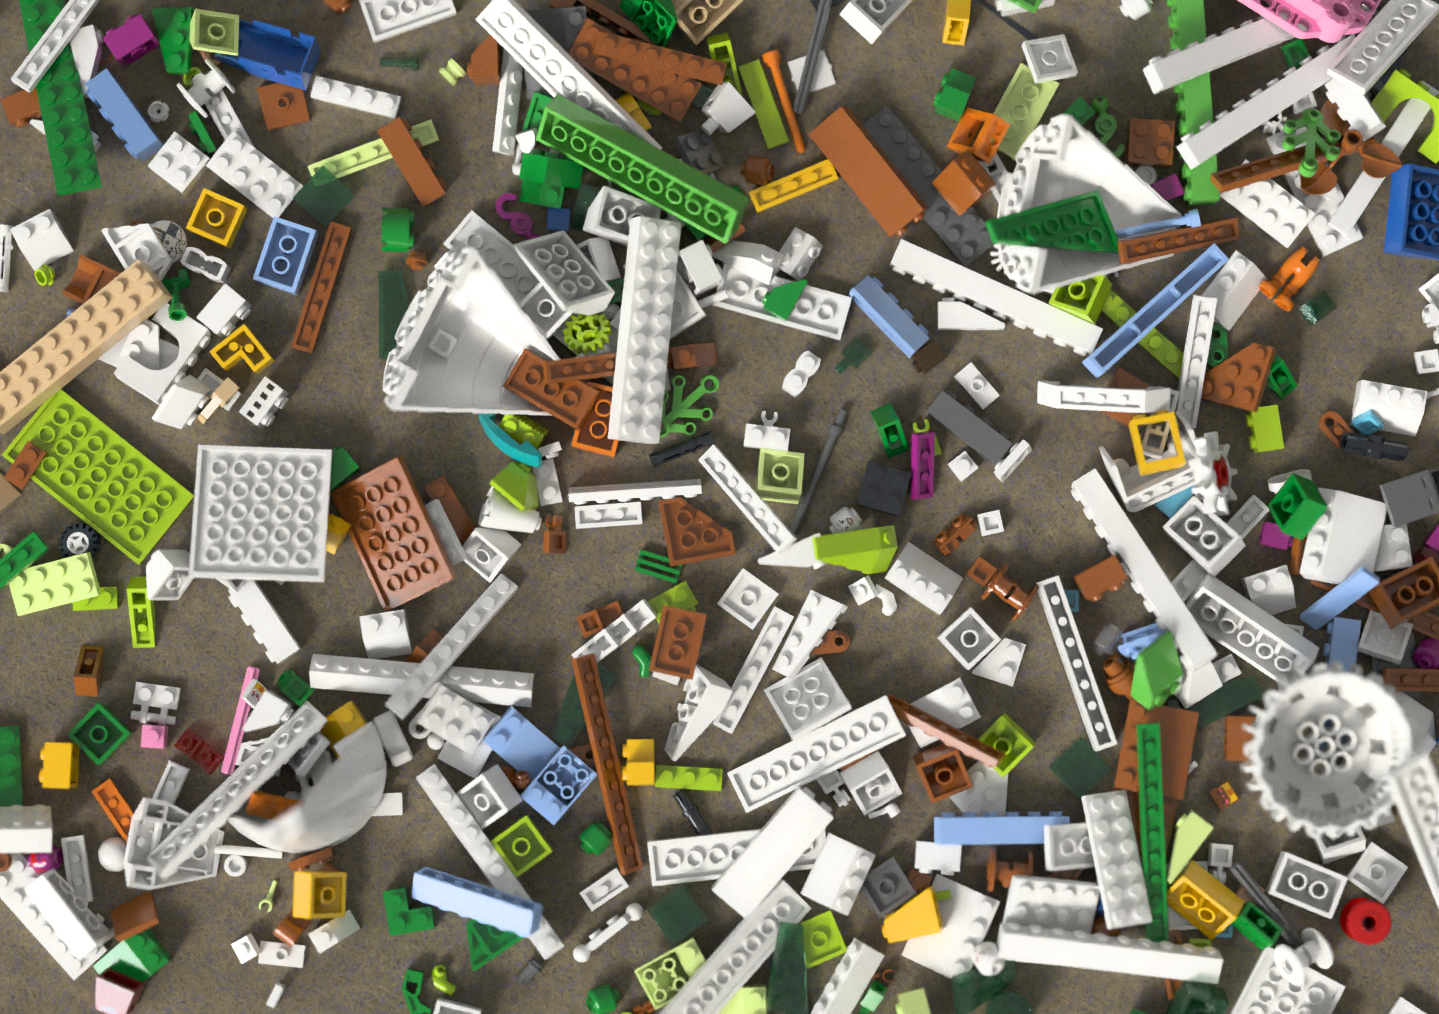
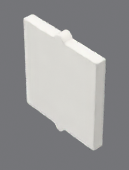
[788,50,836,93]

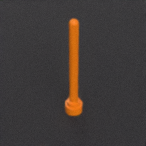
[762,50,805,153]

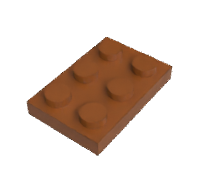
[649,605,707,680]

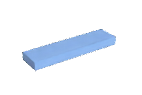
[1300,566,1379,630]

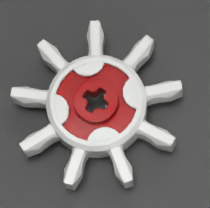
[1189,431,1237,516]

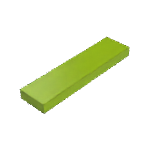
[738,60,789,150]

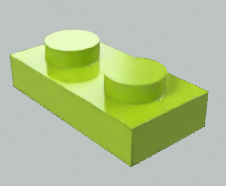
[73,586,118,611]

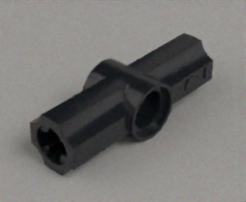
[1339,432,1409,461]

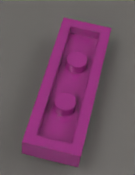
[911,431,935,500]

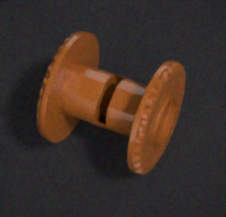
[981,563,1039,621]
[987,848,1033,892]

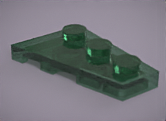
[951,960,1017,1014]

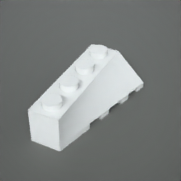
[25,869,115,960]

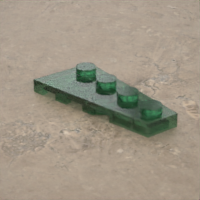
[551,663,619,749]
[1166,676,1264,731]
[765,921,808,1014]

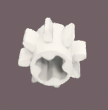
[1261,111,1287,136]

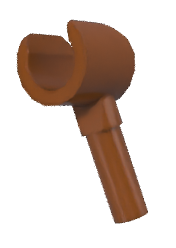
[872,968,894,982]

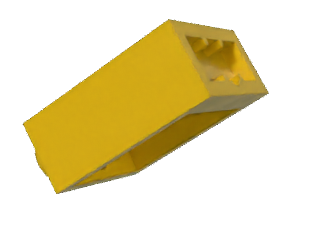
[1128,410,1186,476]

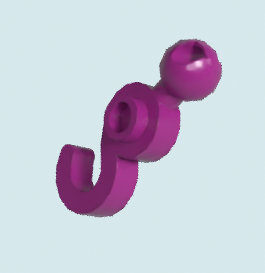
[496,193,541,241]

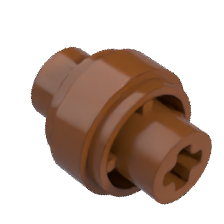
[1102,654,1136,700]

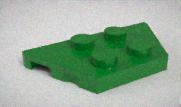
[466,918,524,972]

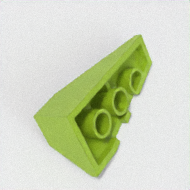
[812,525,898,575]

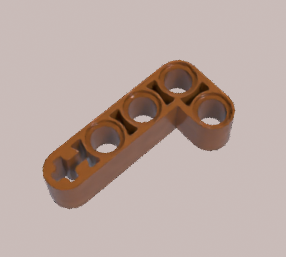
[273,862,341,947]

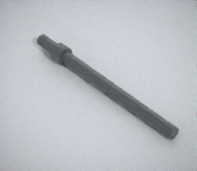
[789,409,848,534]

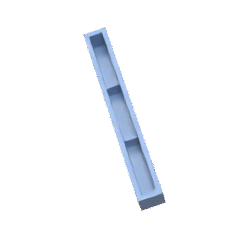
[1082,243,1229,379]

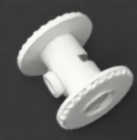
[177,59,236,118]
[1273,928,1334,985]

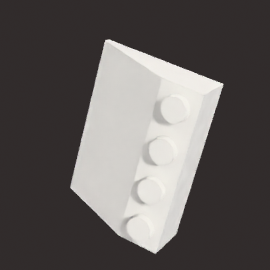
[513,230,615,315]
[1300,488,1387,584]
[902,874,1000,984]

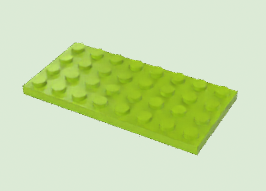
[2,389,195,565]

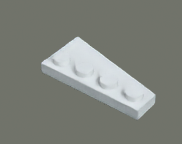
[773,590,848,679]

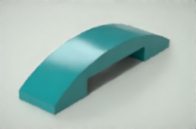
[478,413,542,468]

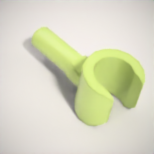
[259,880,278,912]

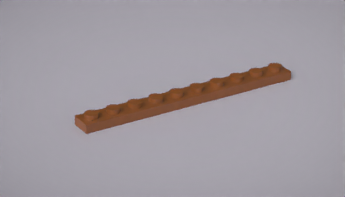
[571,653,644,875]

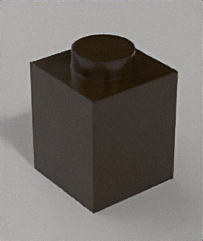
[911,340,947,375]

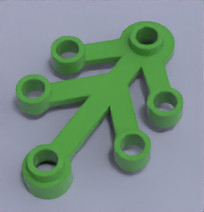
[1282,108,1341,177]
[660,374,719,438]

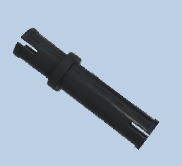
[649,431,715,468]
[672,789,712,835]

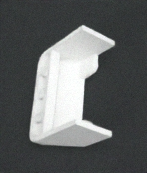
[1099,411,1198,512]

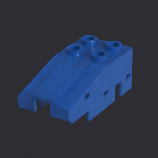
[215,19,321,90]

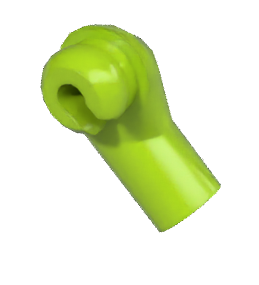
[432,964,457,996]

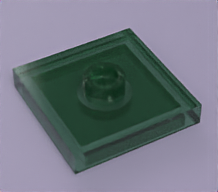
[293,165,355,228]
[1048,737,1111,800]

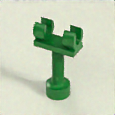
[162,267,191,321]

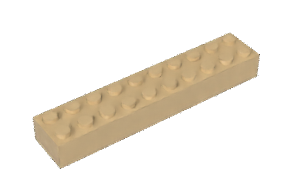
[0,259,173,435]

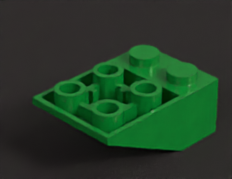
[619,0,678,48]

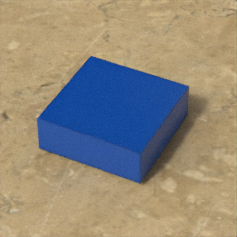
[547,207,570,232]

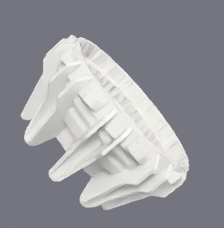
[1240,660,1418,838]

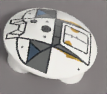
[151,220,187,263]

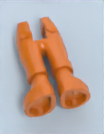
[1258,246,1320,312]

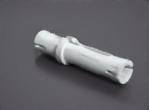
[0,225,13,292]

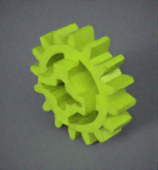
[563,312,612,356]

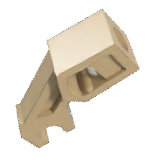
[197,377,240,424]

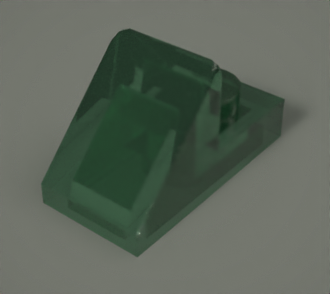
[1298,290,1337,326]

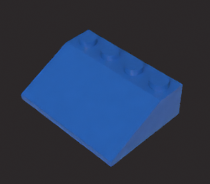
[1384,163,1439,260]

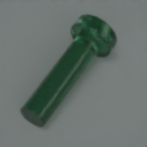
[379,56,419,71]

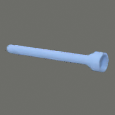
[1115,209,1201,239]

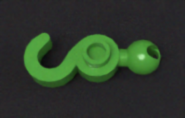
[1091,96,1125,158]

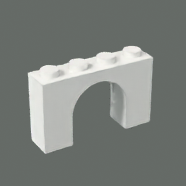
[114,303,211,406]

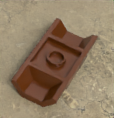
[62,255,153,319]

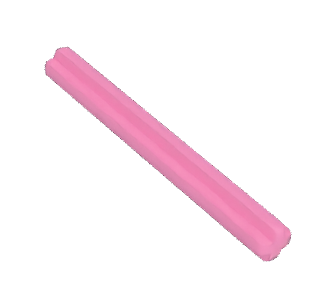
[221,666,260,775]

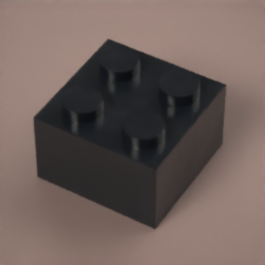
[856,461,911,517]

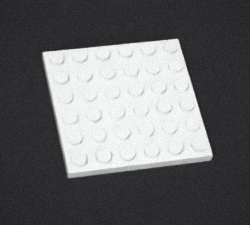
[189,445,333,582]

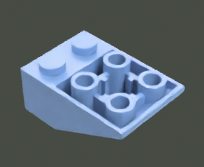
[520,745,597,826]

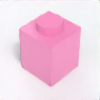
[141,724,169,748]

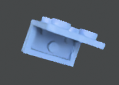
[1118,623,1166,662]

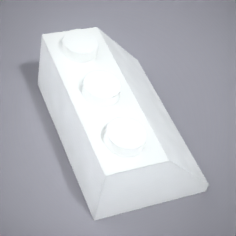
[583,186,662,247]
[1201,250,1268,332]
[1350,380,1427,436]
[884,542,963,615]
[801,833,876,916]

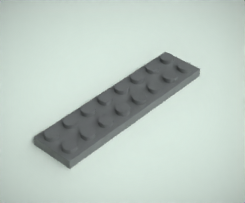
[863,105,994,268]

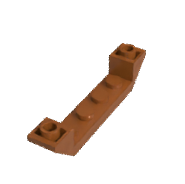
[549,0,655,45]

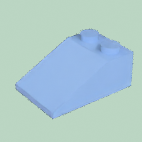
[482,706,561,782]

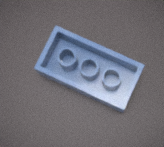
[85,68,164,162]

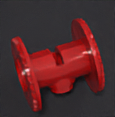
[1340,897,1392,945]

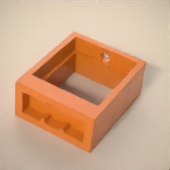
[946,108,1010,164]

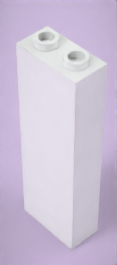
[712,786,833,918]

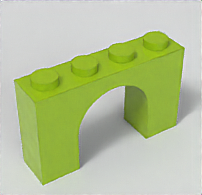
[1370,68,1439,163]

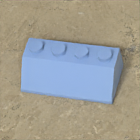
[849,275,930,359]

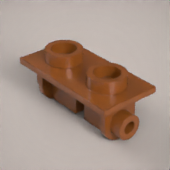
[933,513,977,556]

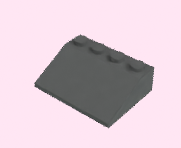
[524,5,592,99]

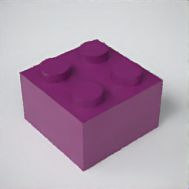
[103,14,160,68]

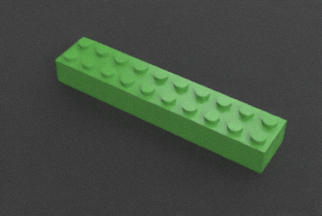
[1166,0,1220,207]
[536,94,749,244]

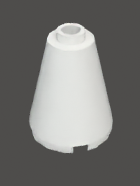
[478,486,542,533]

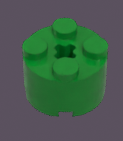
[381,207,414,252]

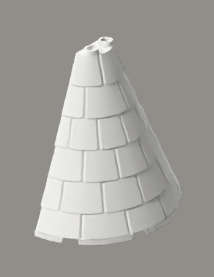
[997,115,1182,294]
[383,247,561,416]
[227,721,387,853]

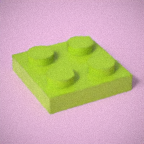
[791,910,847,969]

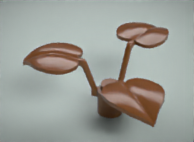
[1300,99,1402,195]

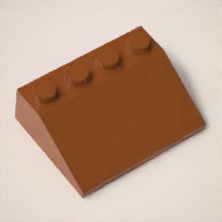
[1114,699,1199,800]

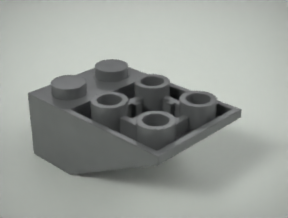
[1379,465,1439,528]

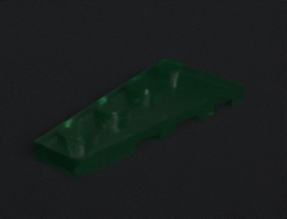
[378,271,409,360]

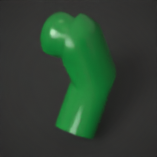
[632,644,652,677]

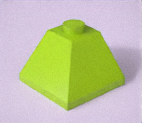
[490,461,539,511]

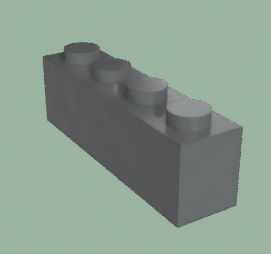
[925,390,1012,466]

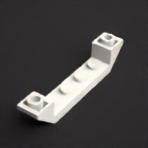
[1037,381,1171,413]

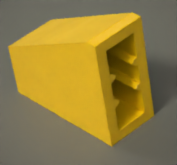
[942,0,971,45]
[882,886,944,943]

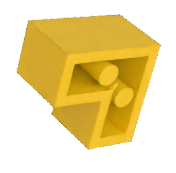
[209,324,275,374]
[623,739,655,785]

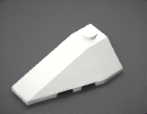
[664,665,733,761]

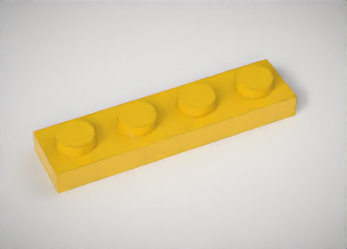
[749,159,839,213]

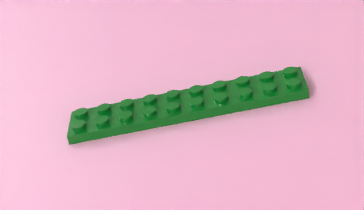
[19,0,102,196]

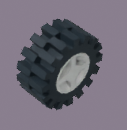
[58,523,101,558]

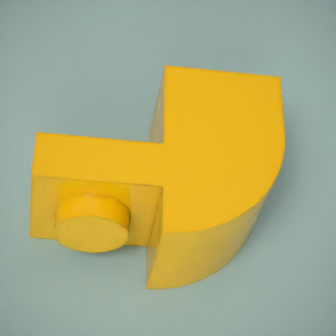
[615,92,652,131]

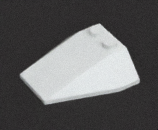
[124,797,224,890]

